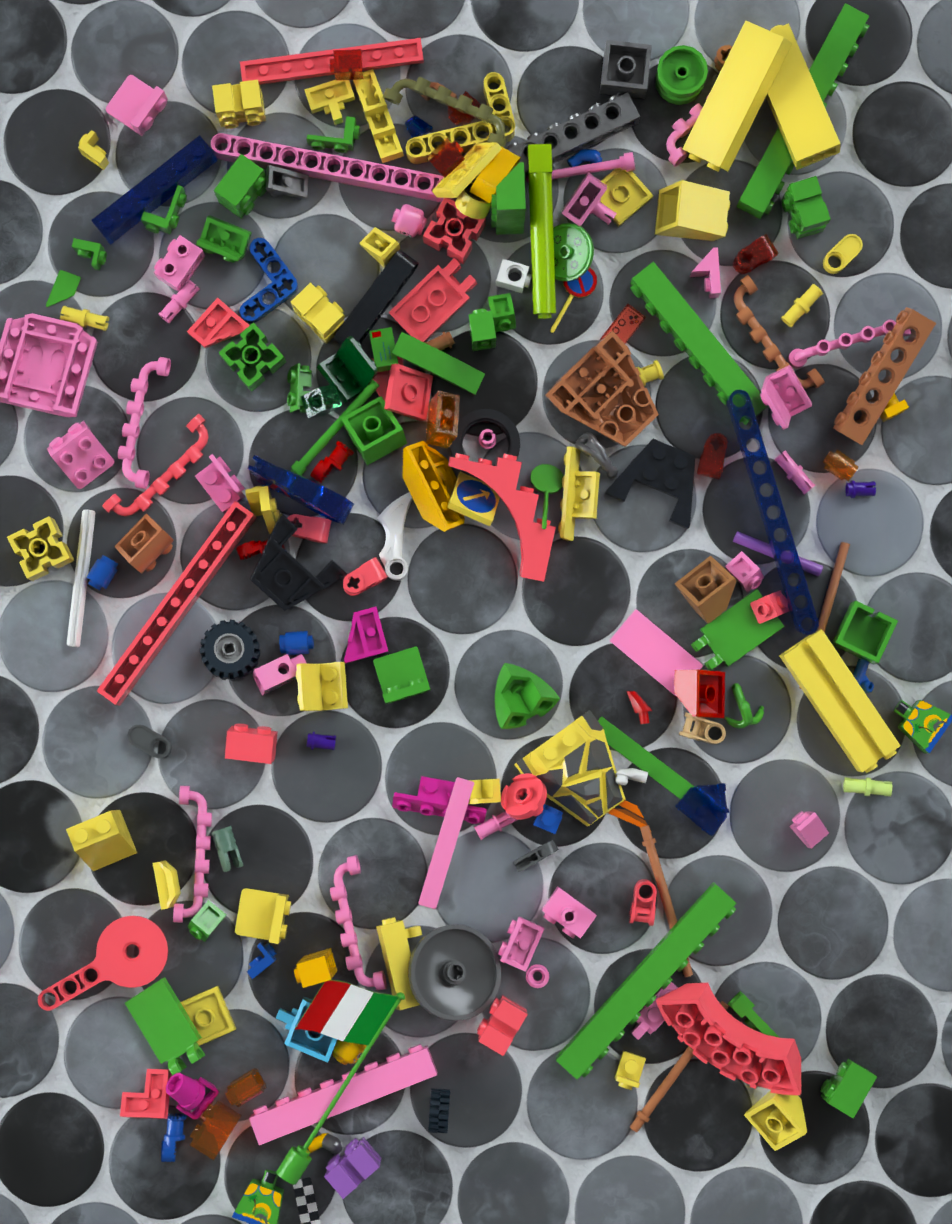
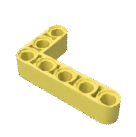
[406,72,515,164]

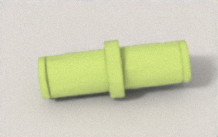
[843,777,892,797]

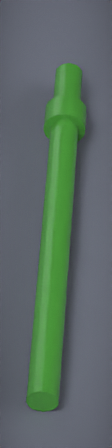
[280,380,380,488]

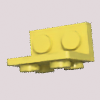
[296,662,348,711]

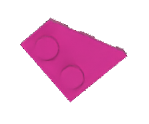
[344,607,389,664]

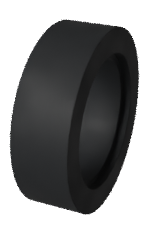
[451,409,520,481]

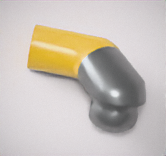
[308,1133,342,1154]

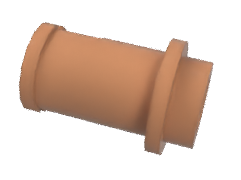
[425,331,455,351]

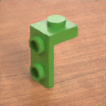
[307,116,360,153]
[141,185,187,234]

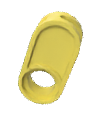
[823,234,863,274]

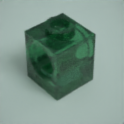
[301,384,342,418]

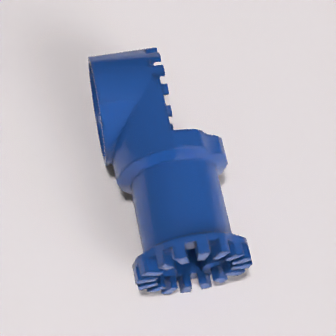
[161,1113,187,1162]

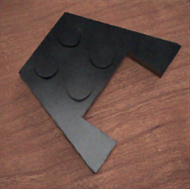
[605,438,696,529]
[250,513,347,611]

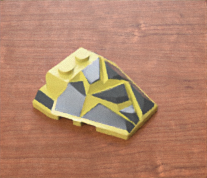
[514,710,626,827]

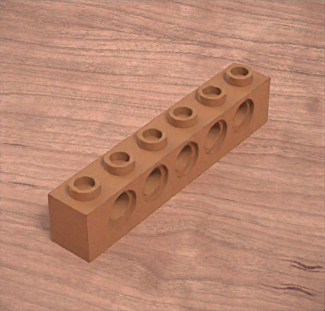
[833,307,936,445]

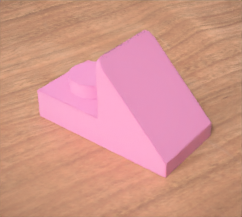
[690,247,721,299]

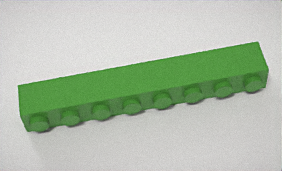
[630,261,769,425]

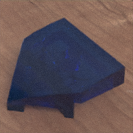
[675,783,729,836]

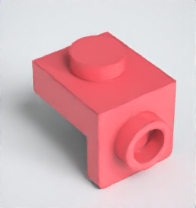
[750,590,790,624]

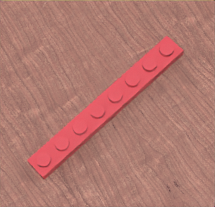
[240,38,424,85]

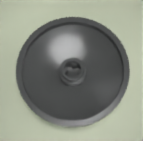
[408,924,501,1021]

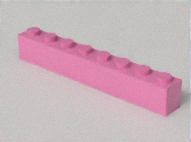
[249,1044,438,1145]

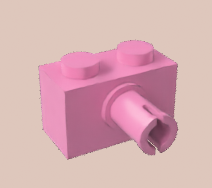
[562,172,617,226]
[542,887,597,939]

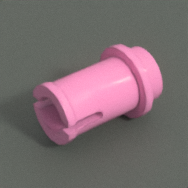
[478,429,497,449]

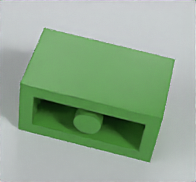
[469,309,496,351]

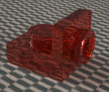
[448,91,481,126]

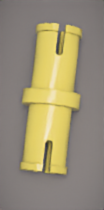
[781,284,823,328]
[60,306,109,331]

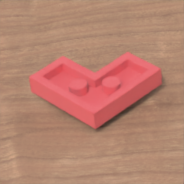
[120,1069,172,1119]

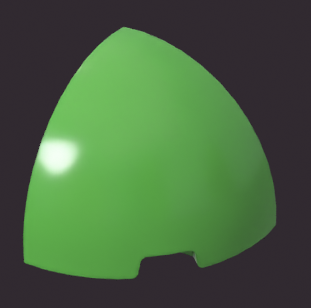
[495,663,560,729]

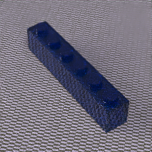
[91,135,217,245]

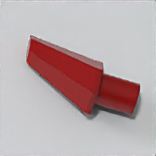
[627,691,652,724]

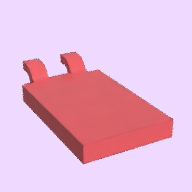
[388,258,477,343]

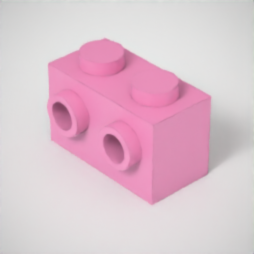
[154,235,206,292]

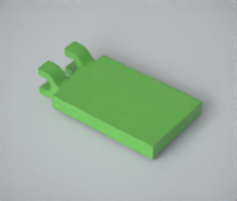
[691,589,784,670]
[125,977,205,1076]

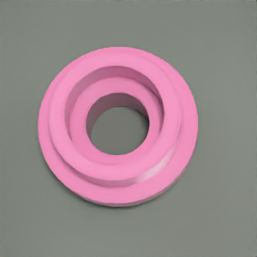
[526,964,549,988]

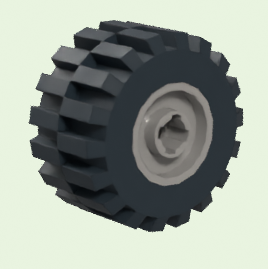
[200,620,260,681]

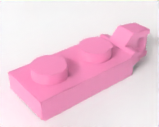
[631,982,678,1040]

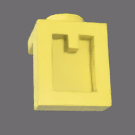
[78,130,109,170]
[614,1051,646,1090]

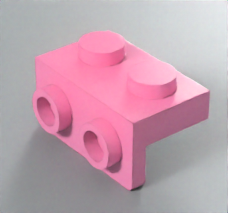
[498,916,545,972]

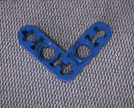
[240,238,298,324]

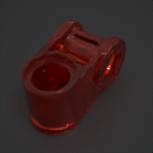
[733,234,779,274]
[697,433,728,480]

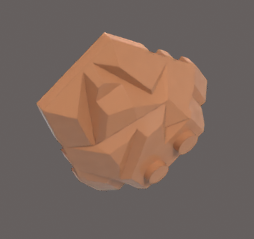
[545,331,659,447]

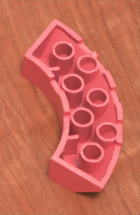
[656,982,801,1095]

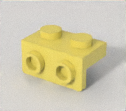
[245,486,280,534]

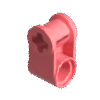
[288,514,331,544]
[343,557,388,596]
[629,879,657,926]

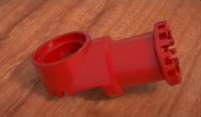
[310,441,354,483]
[236,540,285,560]

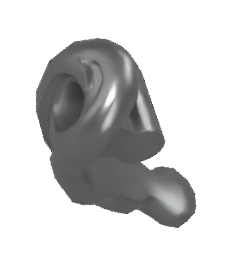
[575,432,618,478]

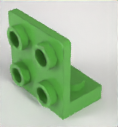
[373,647,431,704]

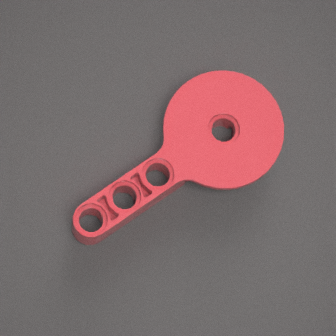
[38,916,168,1011]

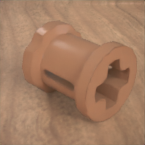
[714,45,732,72]

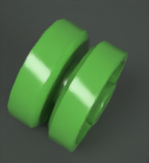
[655,45,708,105]

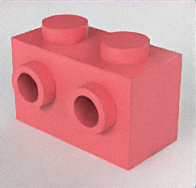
[225,724,278,764]

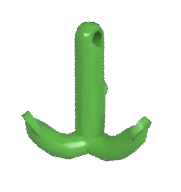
[724,683,764,729]

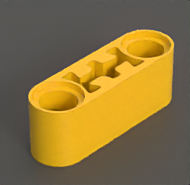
[470,146,521,204]

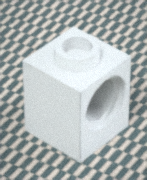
[496,259,532,293]

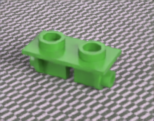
[287,363,312,413]

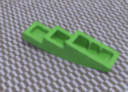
[392,332,485,395]

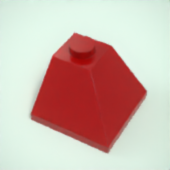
[674,669,725,718]

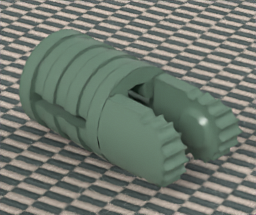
[211,826,243,872]

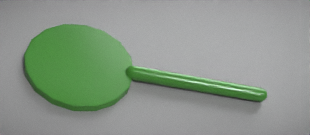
[530,464,564,529]

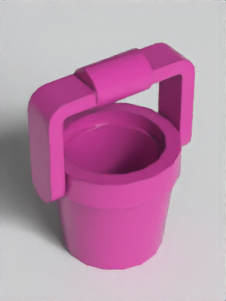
[166,1073,219,1119]

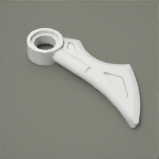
[377,492,413,581]

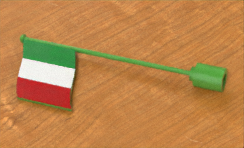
[276,980,405,1185]

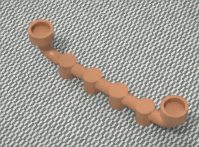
[734,275,825,389]

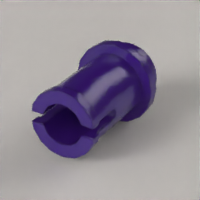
[845,480,876,499]
[307,731,336,750]

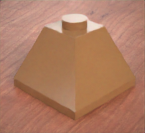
[675,556,736,624]

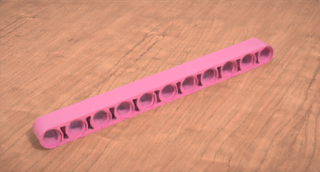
[211,133,455,203]

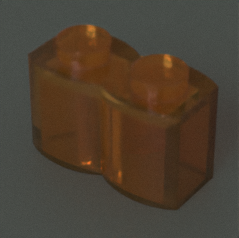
[225,1068,267,1107]

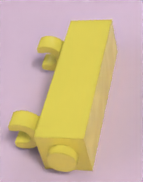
[376,917,422,1010]

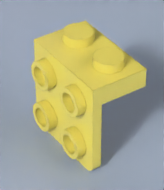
[235,888,291,944]

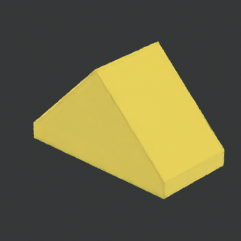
[359,227,400,268]

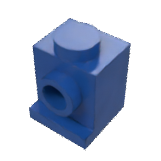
[533,804,563,834]

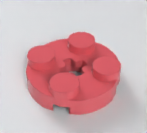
[501,773,547,820]

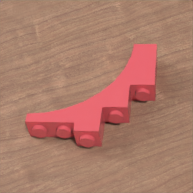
[448,453,556,582]

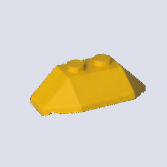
[402,441,465,532]

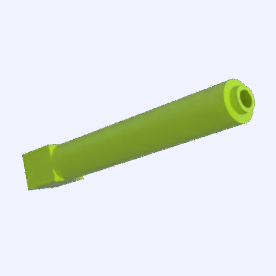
[527,144,556,319]

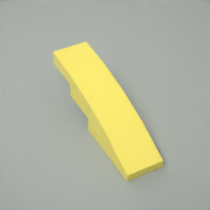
[352,69,404,164]

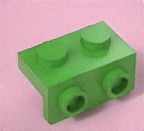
[196,215,252,263]

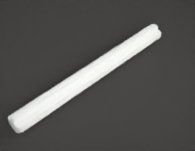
[67,510,96,647]

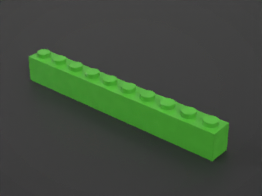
[736,3,870,219]
[556,882,737,1080]

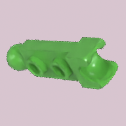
[728,991,780,1038]

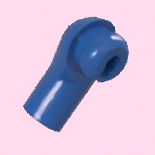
[567,149,602,167]
[853,659,874,693]

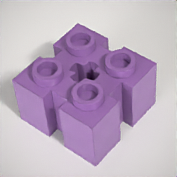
[324,1137,382,1199]

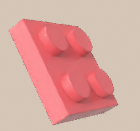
[384,363,433,421]

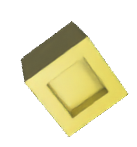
[468,779,501,804]

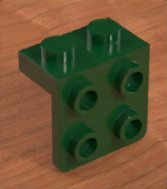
[317,336,378,404]

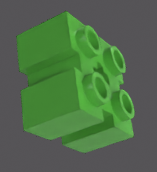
[781,176,831,239]
[218,322,286,392]

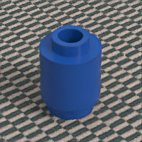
[86,554,118,591]
[279,631,314,655]

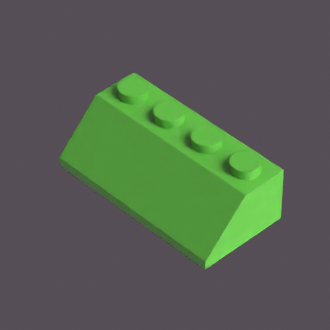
[491,162,526,235]

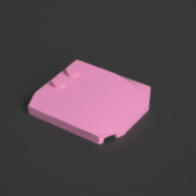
[0,313,98,417]

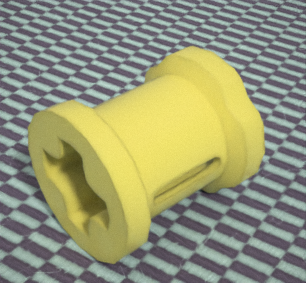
[636,360,664,386]

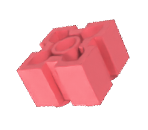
[423,198,486,265]
[477,995,528,1056]

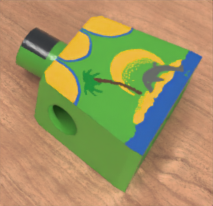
[893,700,952,754]
[232,1169,284,1224]

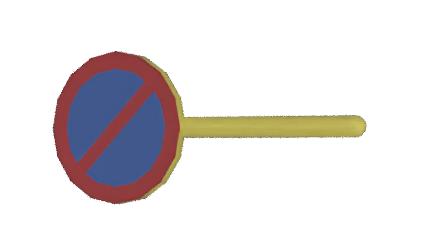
[550,267,597,333]

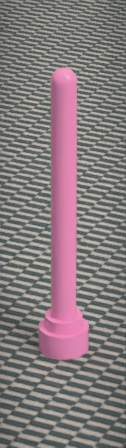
[526,152,635,183]

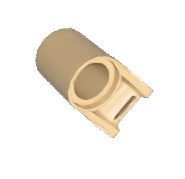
[679,712,726,744]

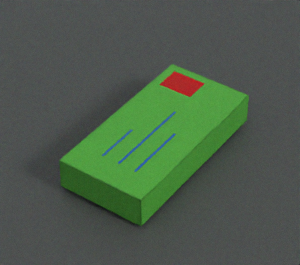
[369,327,398,372]

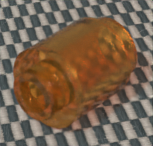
[823,449,859,482]

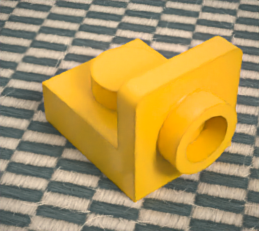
[880,393,909,422]

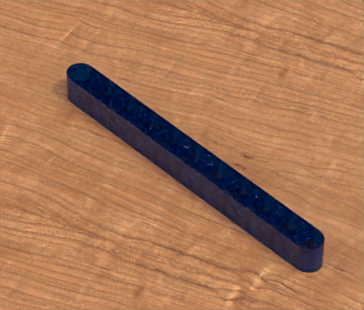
[727,390,819,635]

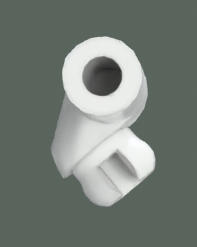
[615,768,648,785]

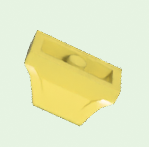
[153,860,181,910]

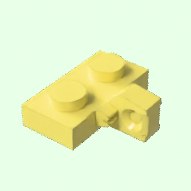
[304,76,355,125]

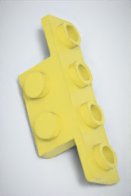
[558,446,600,541]

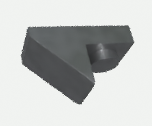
[266,165,309,199]

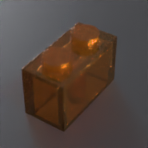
[426,390,460,449]
[190,1101,242,1160]

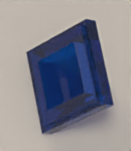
[405,115,433,138]

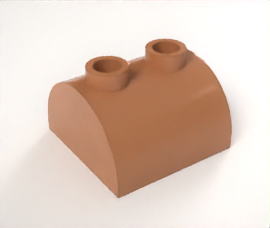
[114,513,174,574]

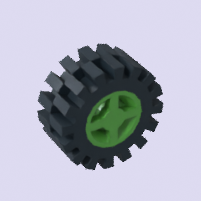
[428,1088,450,1134]

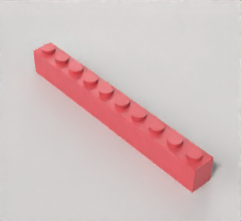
[97,501,257,706]

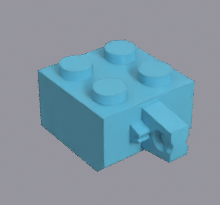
[276,997,338,1063]

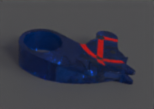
[247,455,354,525]

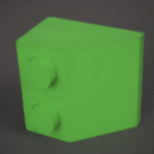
[341,396,407,465]

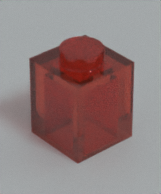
[330,49,363,81]
[427,138,465,178]

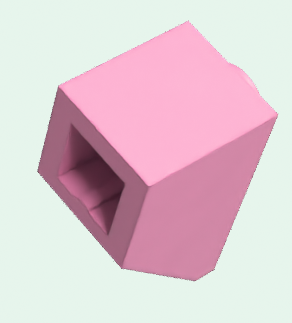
[789,811,829,849]

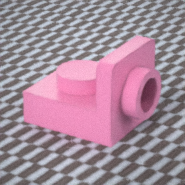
[725,551,764,593]

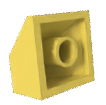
[744,1090,807,1151]

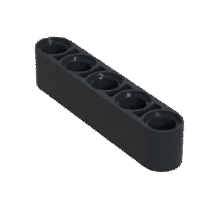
[334,250,419,345]

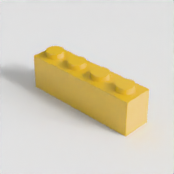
[294,948,338,988]

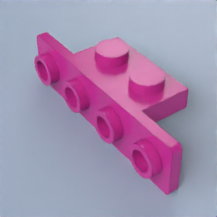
[392,776,487,824]

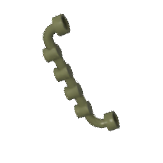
[383,77,507,148]

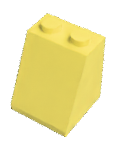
[655,180,730,241]
[66,810,137,871]

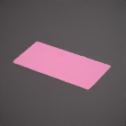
[610,610,703,697]

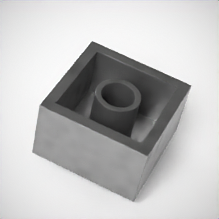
[600,40,652,99]

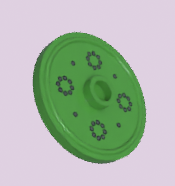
[553,223,594,282]

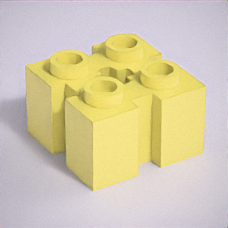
[212,80,266,129]
[291,282,345,344]
[7,516,75,581]

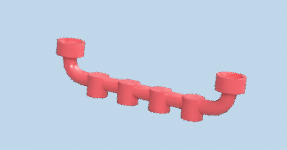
[102,414,209,516]

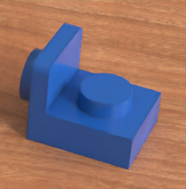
[247,941,277,979]

